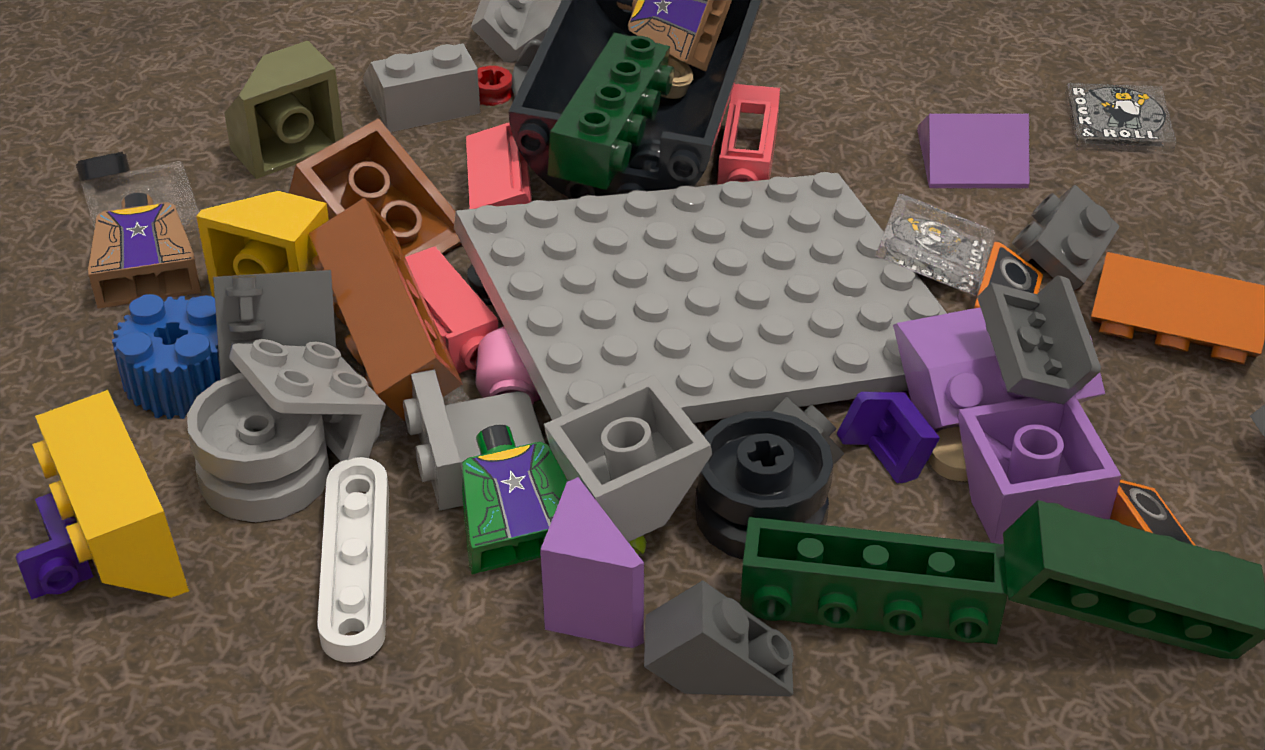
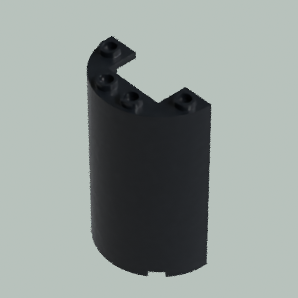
[508,0,762,199]

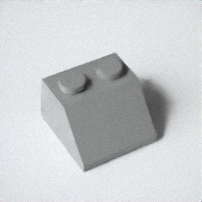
[363,44,480,132]

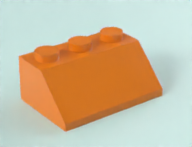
[1091,252,1265,365]

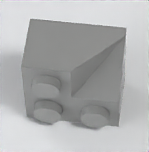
[544,375,712,542]

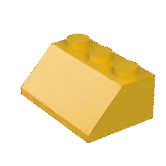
[32,390,189,598]

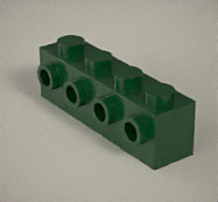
[547,33,674,190]
[1003,500,1265,659]
[740,517,1008,644]

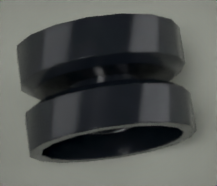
[695,411,833,560]

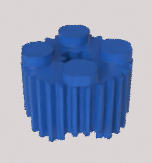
[112,294,221,419]

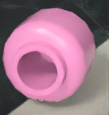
[475,326,541,405]

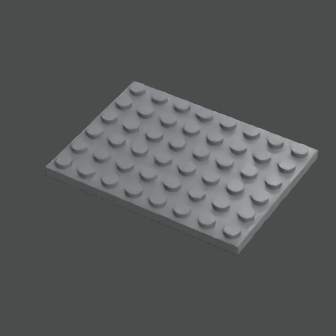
[454,172,947,423]

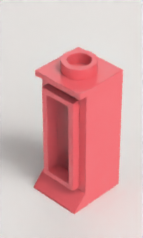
[718,84,780,185]
[466,122,532,209]
[405,246,498,374]

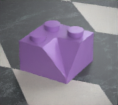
[958,395,1121,544]

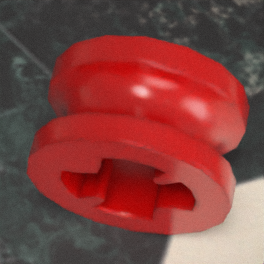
[478,66,513,106]

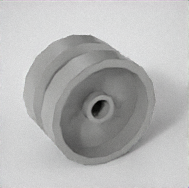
[187,373,329,522]

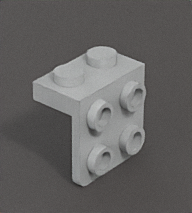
[229,339,386,461]
[403,369,545,511]

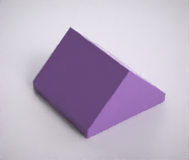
[917,114,1029,188]
[541,477,644,648]

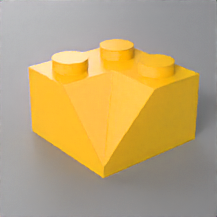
[196,191,329,297]

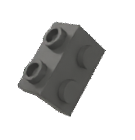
[1012,185,1120,291]
[977,275,1101,405]

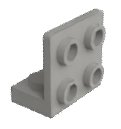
[471,0,562,62]

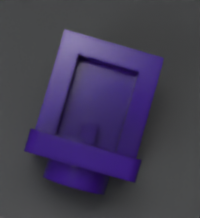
[836,392,940,483]
[15,493,93,600]

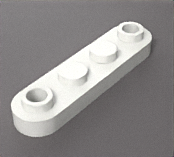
[317,457,389,662]

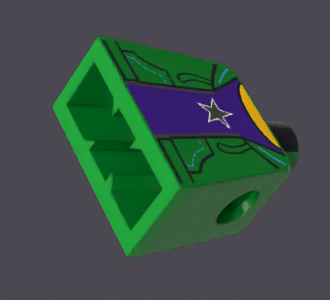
[462,425,568,574]

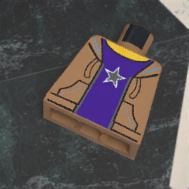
[617,0,732,71]
[88,193,201,308]

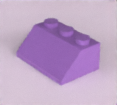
[893,308,1105,432]

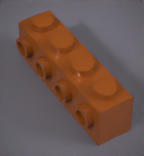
[309,198,463,421]

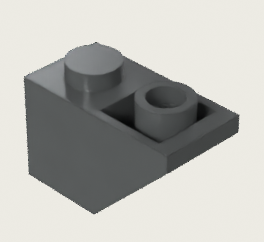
[644,580,794,697]

